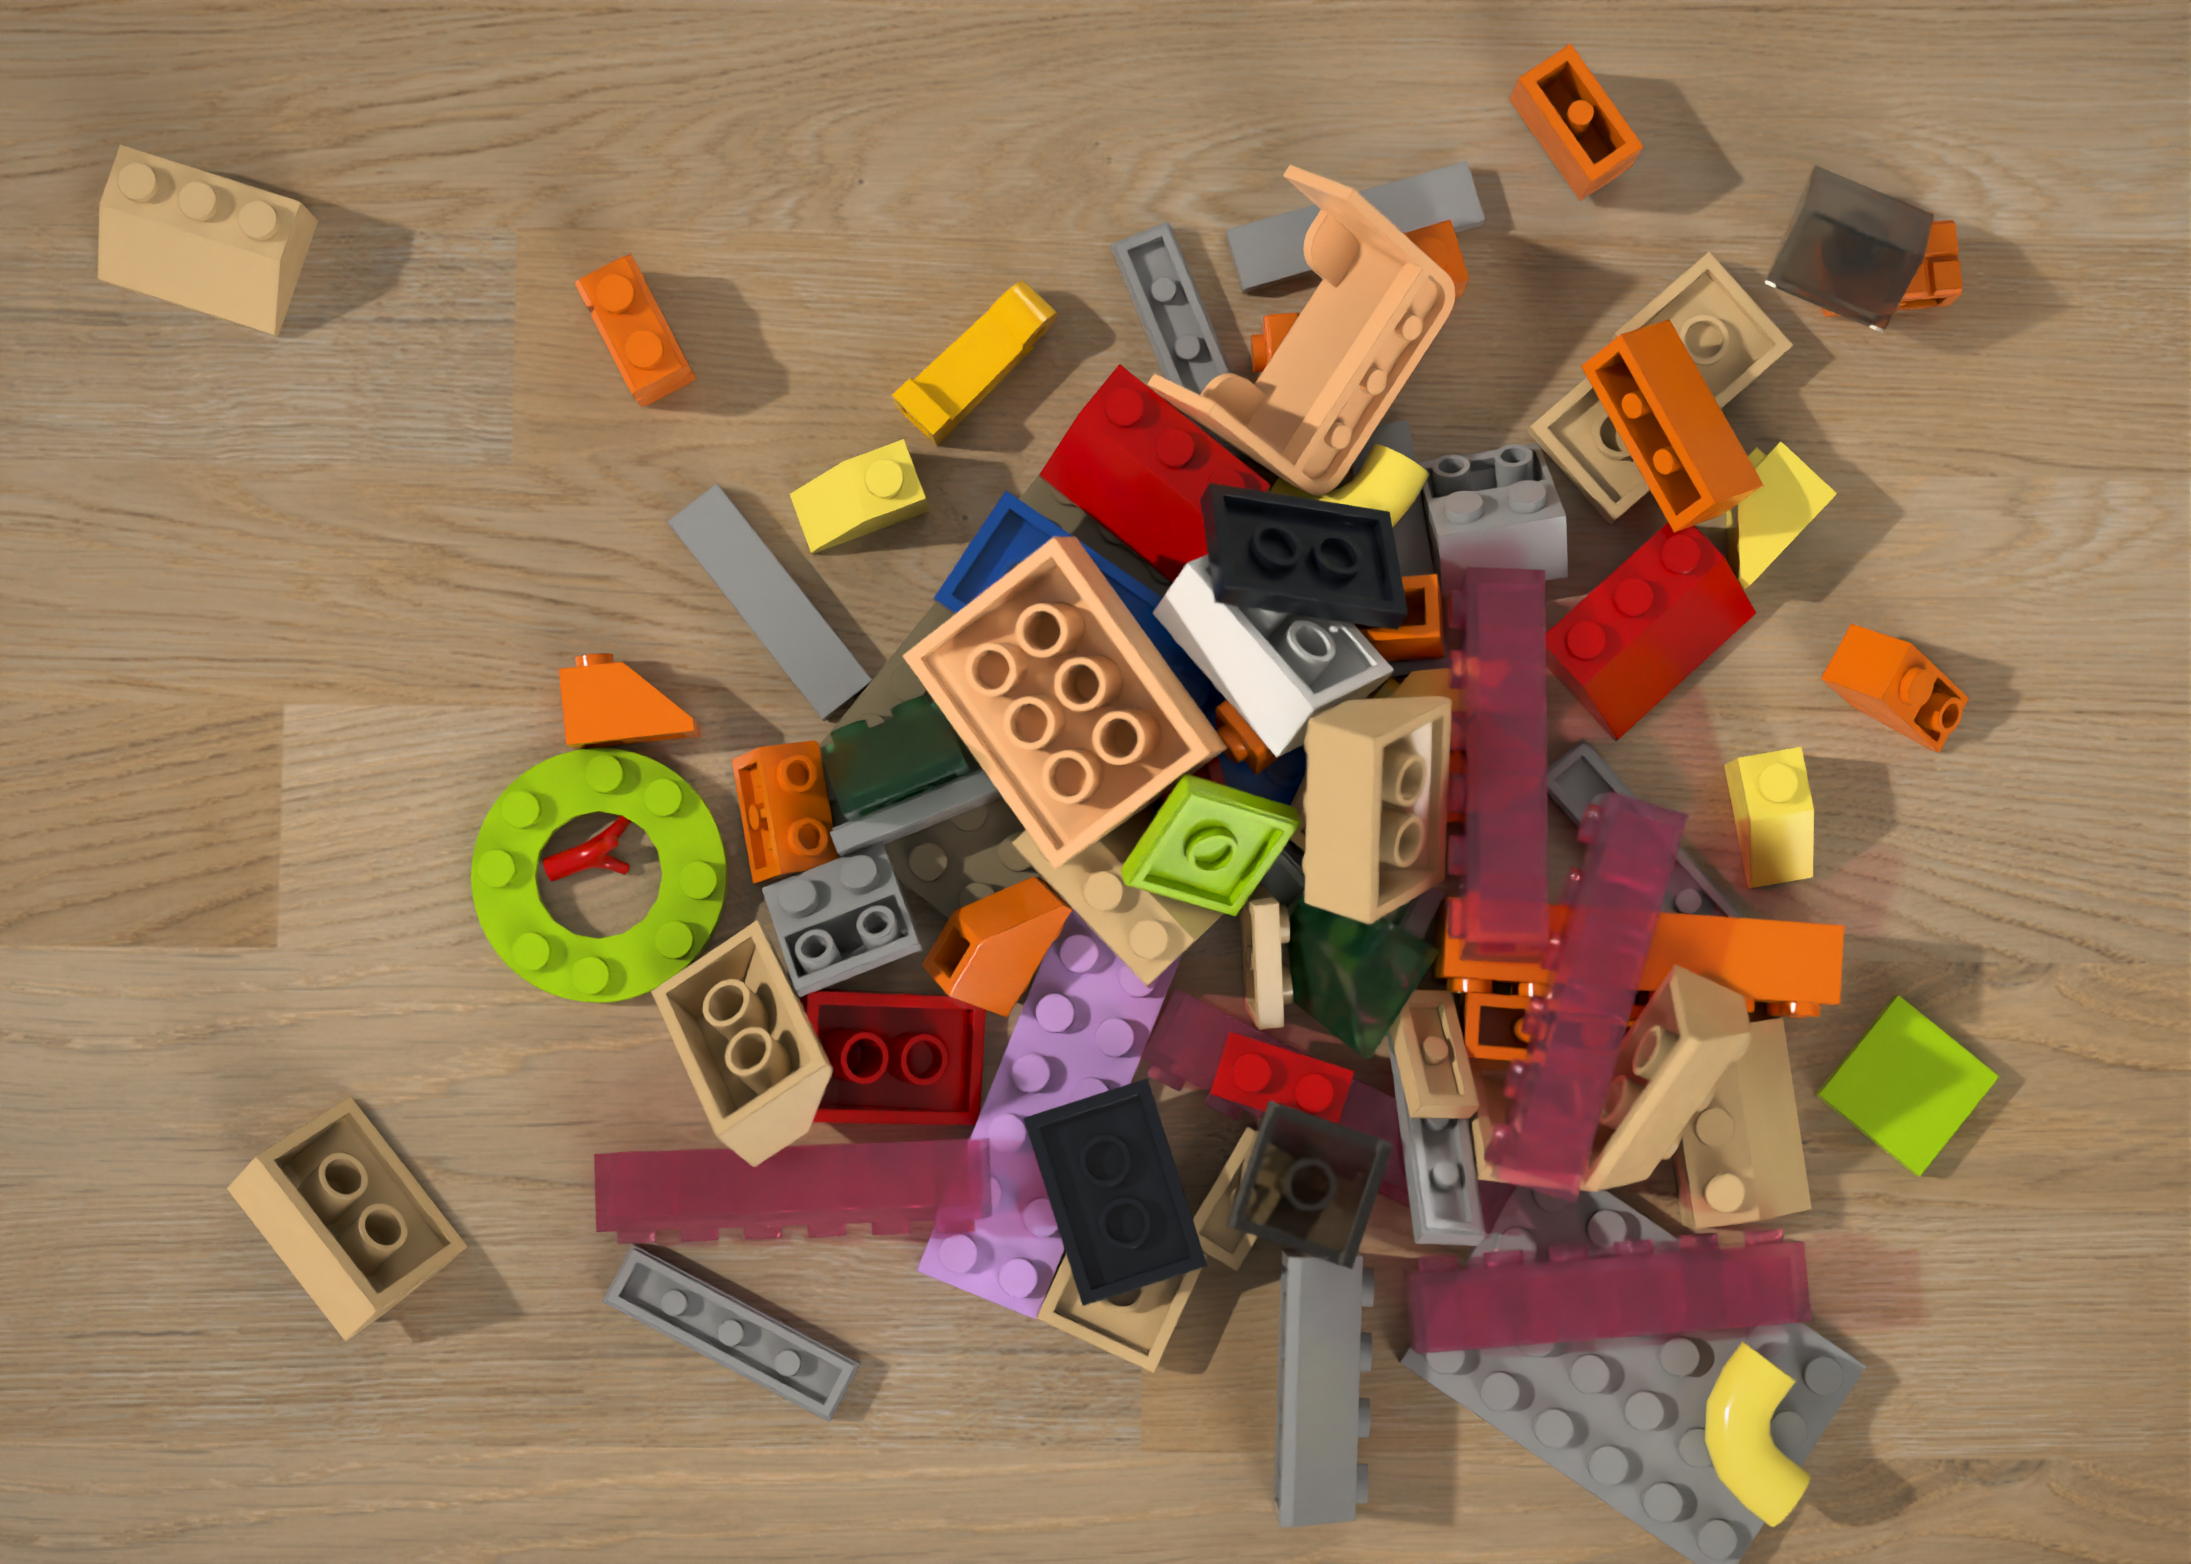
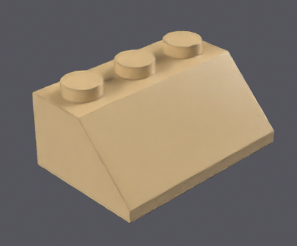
[97,145,318,337]
[1302,696,1452,924]
[1012,804,1224,987]
[651,920,833,1167]
[1573,964,1752,1192]
[1672,1018,1812,1229]
[227,1096,468,1341]

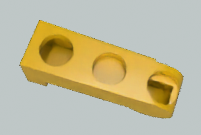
[892,280,1059,447]

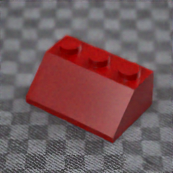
[1039,364,1271,584]
[1530,522,1756,741]

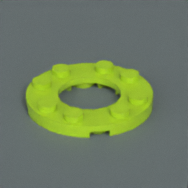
[471,748,729,1003]

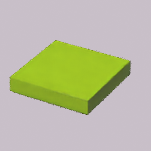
[1120,773,1301,917]
[1815,995,2000,1177]

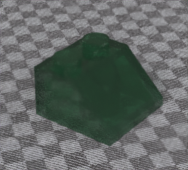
[820,695,971,821]
[1287,892,1440,1061]

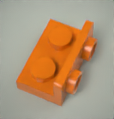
[731,740,839,884]

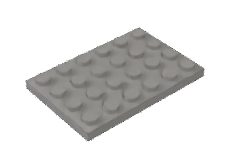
[1398,1183,1866,1564]

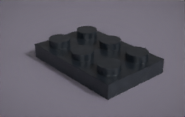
[1200,483,1408,630]
[1023,1078,1207,1306]

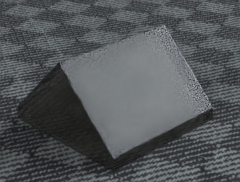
[1764,165,1933,333]
[1226,1100,1394,1269]

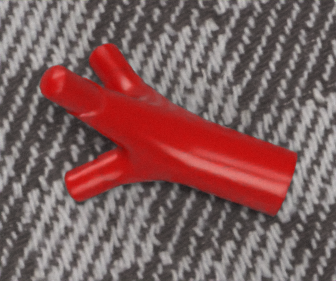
[543,816,631,882]

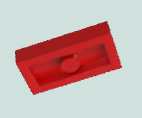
[1209,1031,1355,1134]

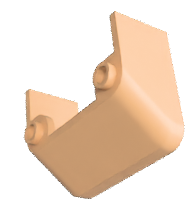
[1147,165,1455,495]

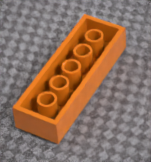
[1431,897,1844,1018]

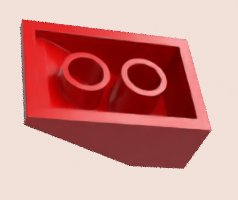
[793,987,986,1125]

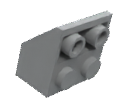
[1417,443,1568,598]
[762,842,922,997]

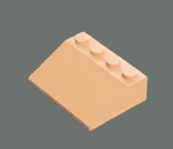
[903,537,1228,869]

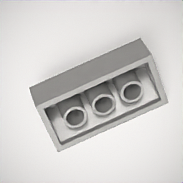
[1273,1249,1374,1527]

